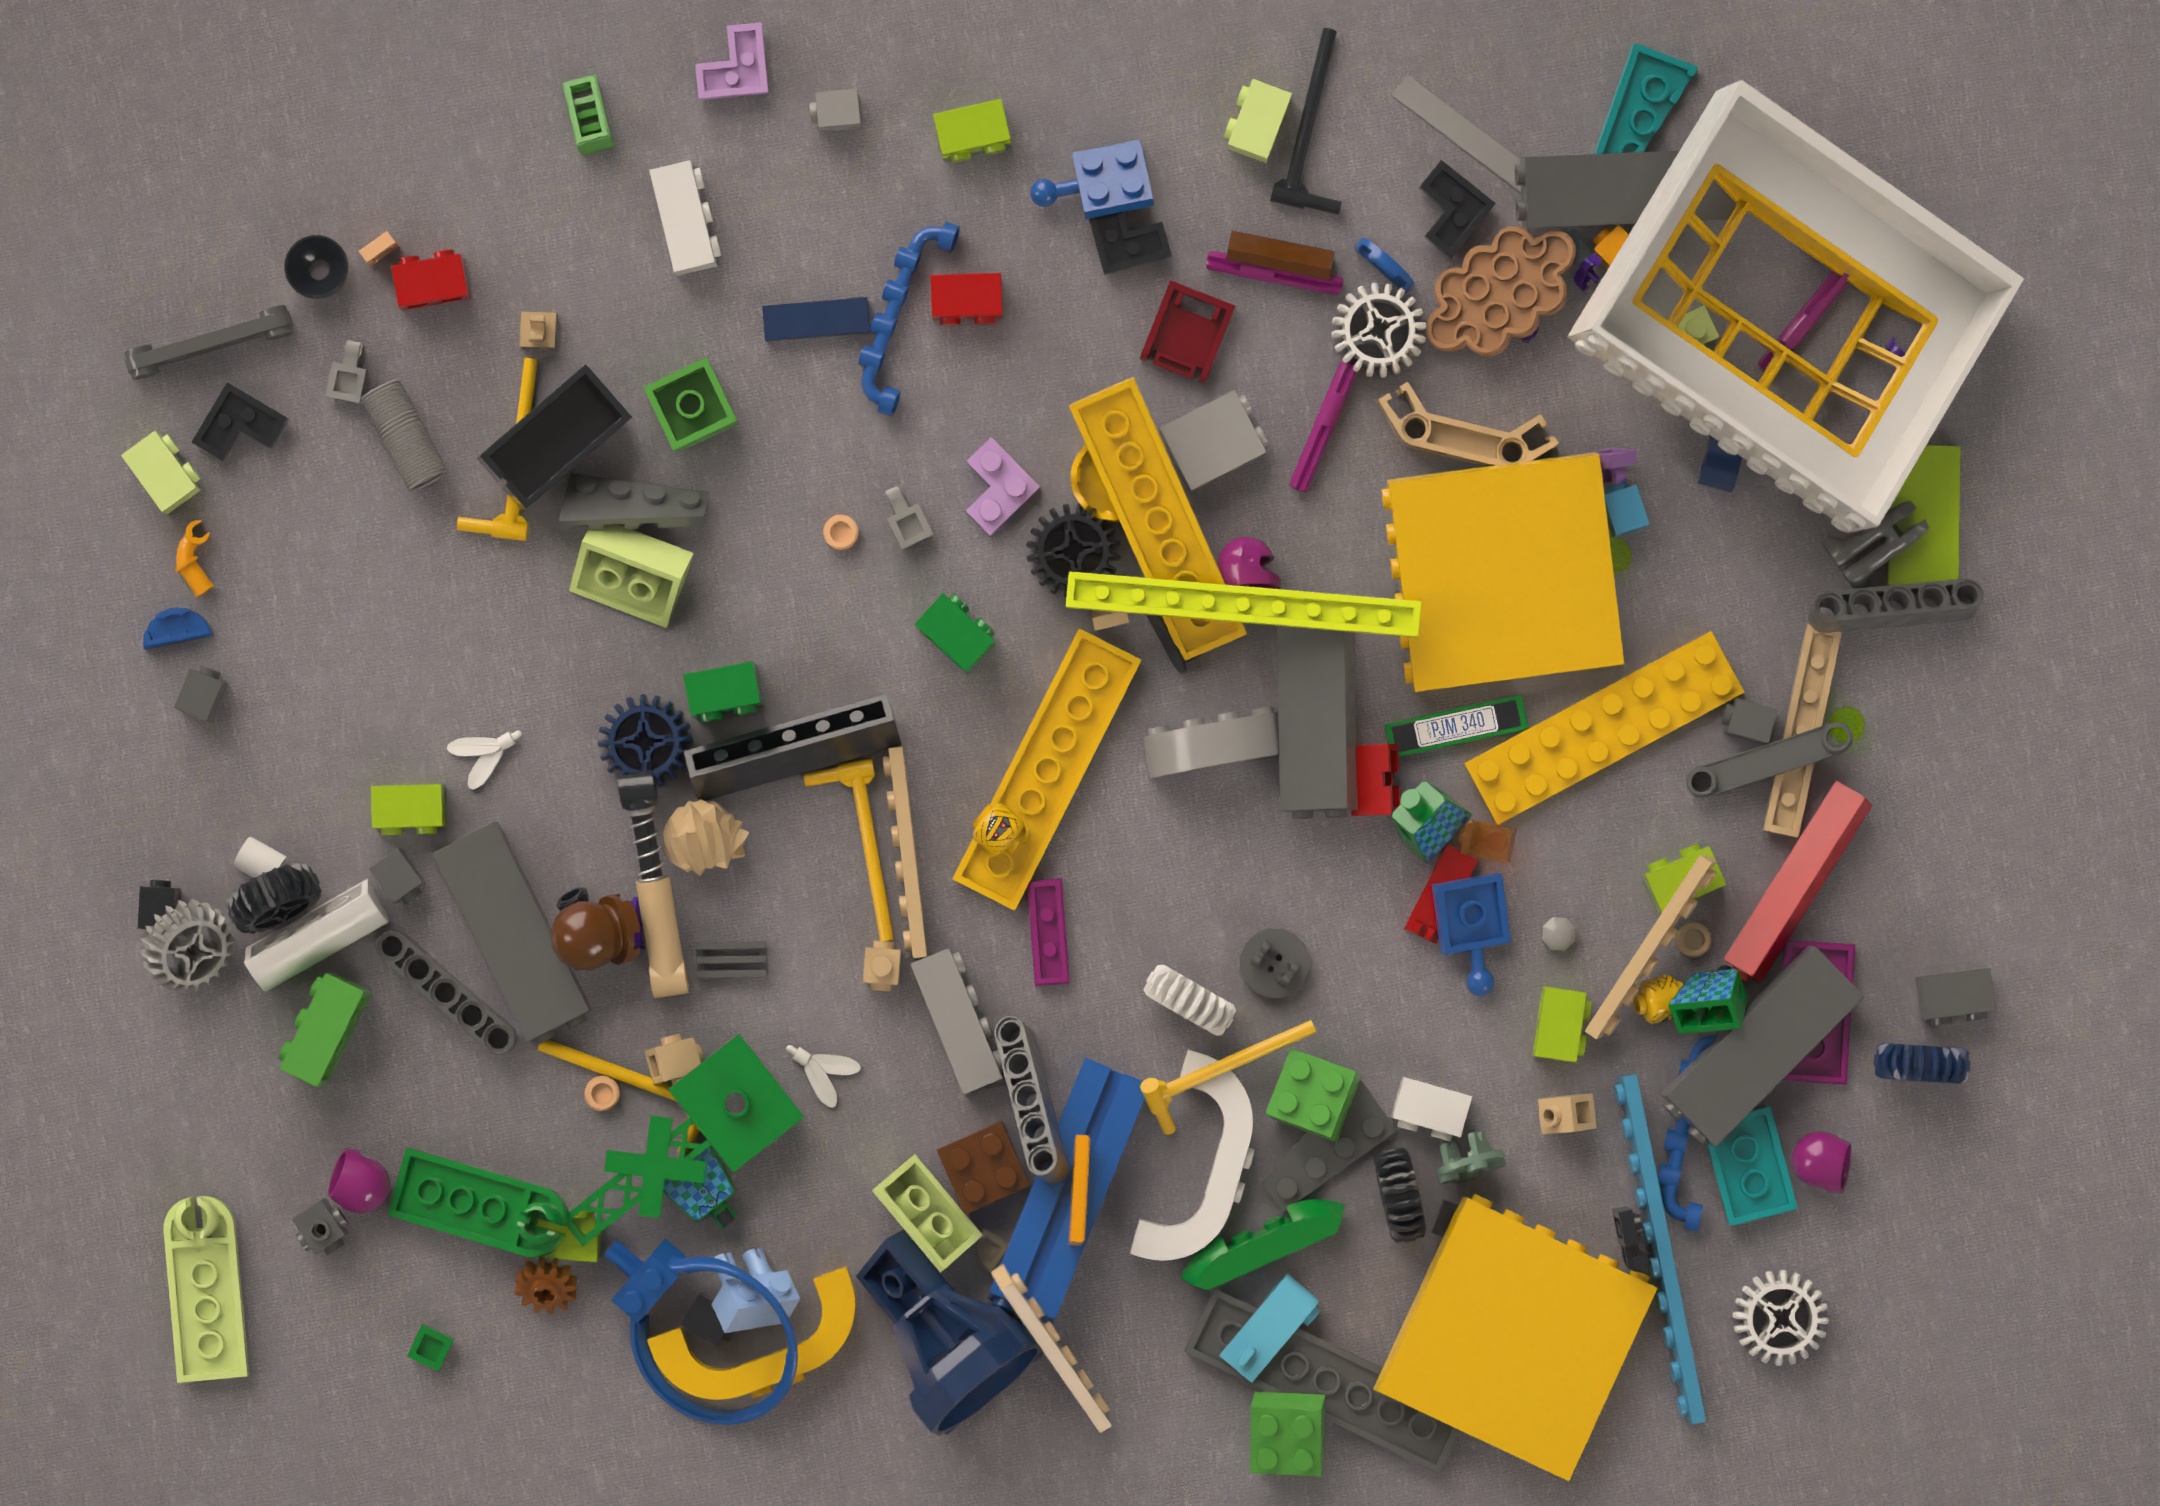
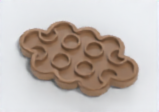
[1425,226,1577,357]

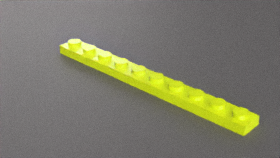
[1066,572,1422,638]

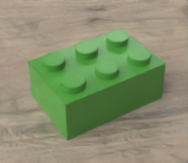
[278,972,373,1087]

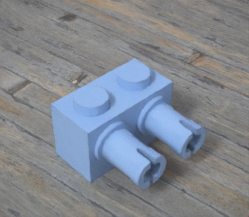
[712,1248,800,1333]

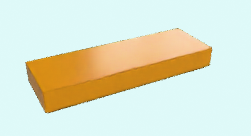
[1068,1135,1090,1246]

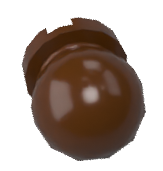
[550,893,640,971]

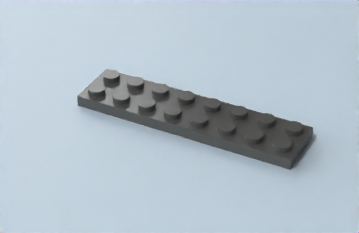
[1184,1288,1460,1474]

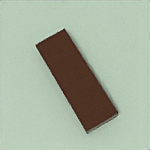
[1226,230,1335,280]

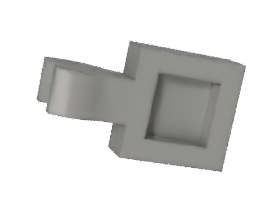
[325,340,368,404]
[885,486,934,550]

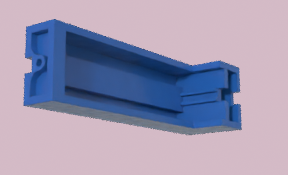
[986,1057,1145,1324]

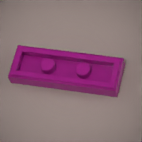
[1027,878,1070,986]

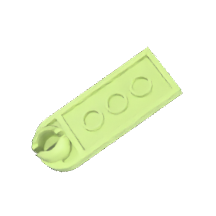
[163,1196,249,1383]

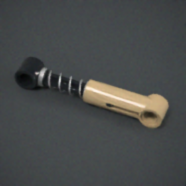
[617,770,689,999]

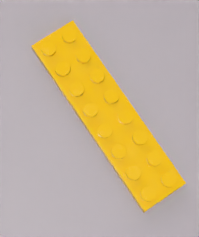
[1069,376,1247,661]
[952,628,1142,911]
[1464,631,1745,825]

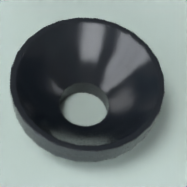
[284,235,349,299]

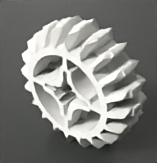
[1331,283,1426,378]
[1143,965,1236,1035]
[1732,1270,1829,1366]

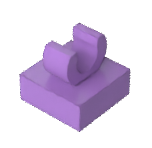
[1588,448,1637,484]

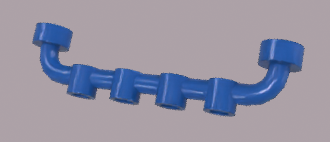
[858,222,960,417]
[1658,1035,1718,1232]

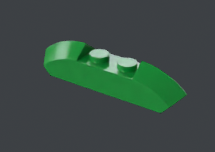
[1181,1199,1345,1291]

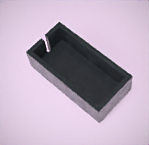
[477,364,632,512]

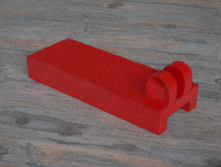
[1404,844,1478,945]

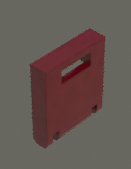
[1140,280,1235,385]

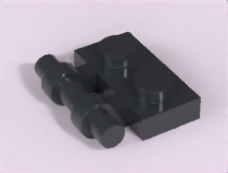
[1612,1206,1649,1272]

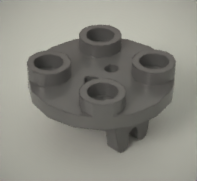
[1240,929,1310,998]

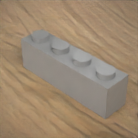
[910,948,1003,1095]

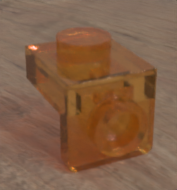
[1459,819,1517,863]

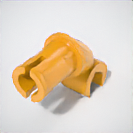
[174,520,215,598]

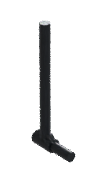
[1270,28,1342,215]

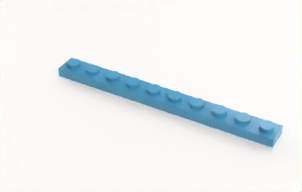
[1614,1074,1706,1424]

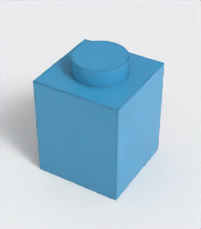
[1604,482,1650,538]

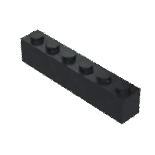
[684,693,902,801]

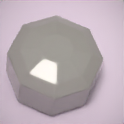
[1541,917,1575,950]

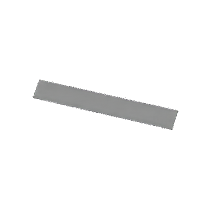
[1392,75,1521,192]

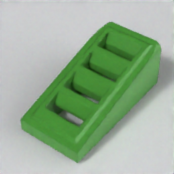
[562,74,614,155]

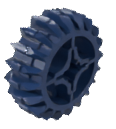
[598,694,693,787]
[1874,1043,1970,1084]

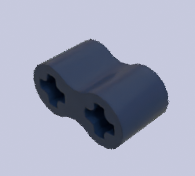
[1697,435,1742,493]

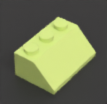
[569,524,694,628]
[872,1154,983,1273]

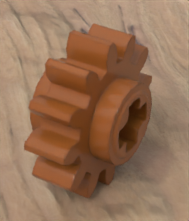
[514,1257,578,1315]

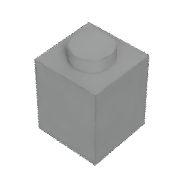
[809,88,862,132]

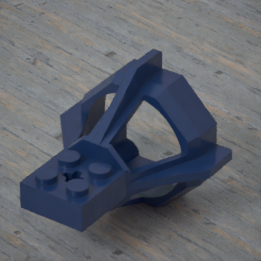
[856,1229,1044,1436]

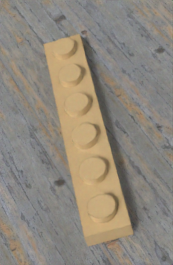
[1763,624,1842,838]
[883,747,928,958]
[1585,854,1717,1039]
[991,1265,1112,1433]

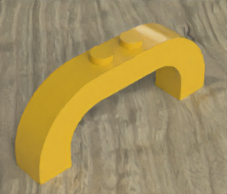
[647,1265,857,1400]

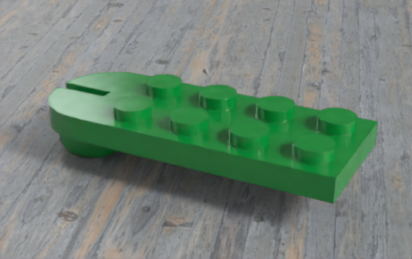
[387,1147,569,1257]

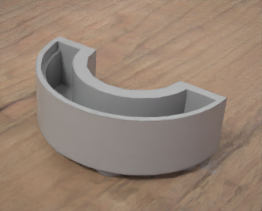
[1142,706,1279,779]

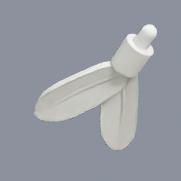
[447,730,522,790]
[786,1045,861,1108]

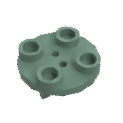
[1436,1131,1506,1185]

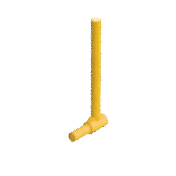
[457,358,538,541]
[803,758,894,941]
[1140,1020,1317,1135]
[537,1040,699,1155]

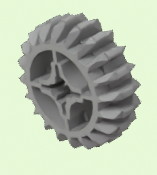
[139,899,235,994]

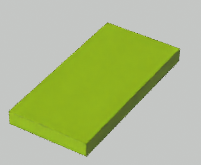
[1887,445,1961,586]

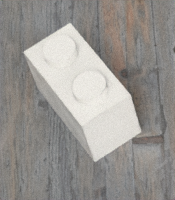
[1391,1076,1472,1142]

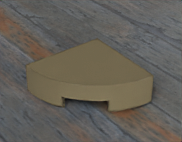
[976,1225,1009,1275]

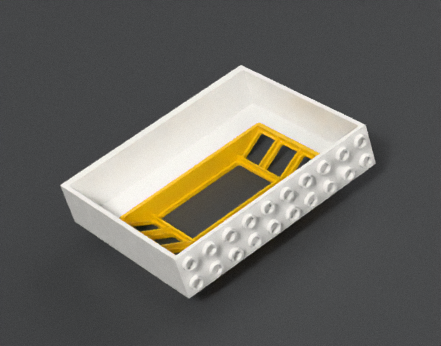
[1567,80,2024,533]

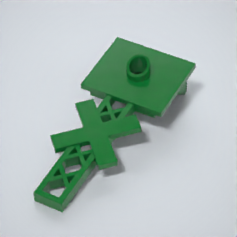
[568,1034,804,1246]

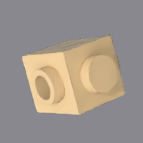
[863,941,902,991]
[644,1033,704,1085]
[1538,1093,1597,1134]

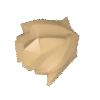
[663,799,750,876]

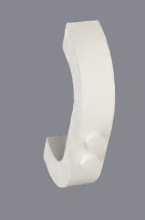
[1130,1049,1255,1261]

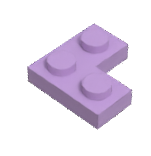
[695,22,769,101]
[965,437,1040,536]

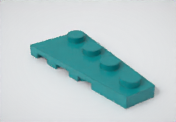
[1593,43,1699,154]

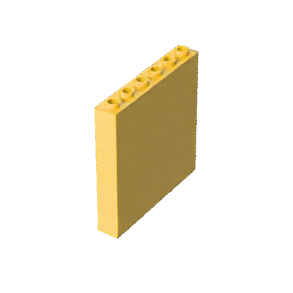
[1381,452,1624,692]
[1373,1194,1657,1481]

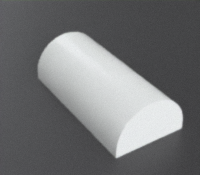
[244,879,389,992]

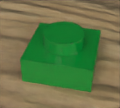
[407,1324,455,1372]

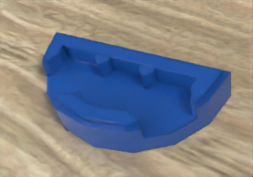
[1354,238,1415,293]
[143,608,214,650]

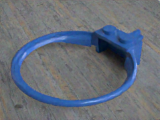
[604,1238,798,1425]

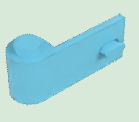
[1219,1273,1320,1383]

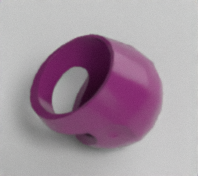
[1217,537,1281,589]
[1791,1131,1852,1193]
[328,1148,390,1213]

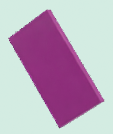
[1782,940,1856,1085]

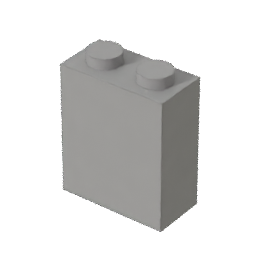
[1159,390,1269,493]

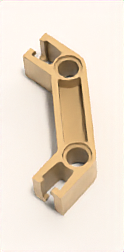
[1376,382,1559,467]

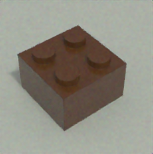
[937,1120,1030,1215]

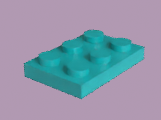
[1706,1106,1798,1226]

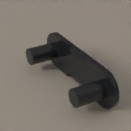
[1146,615,1200,673]

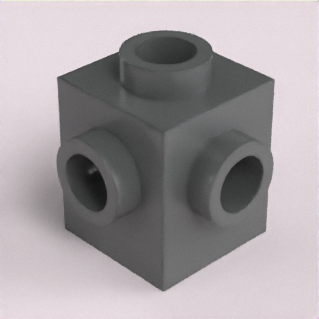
[292,1198,349,1256]

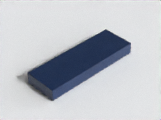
[762,297,870,342]

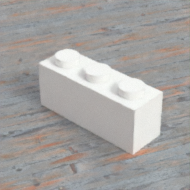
[649,160,721,276]

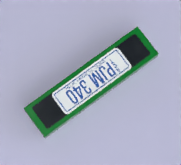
[1383,694,1528,757]

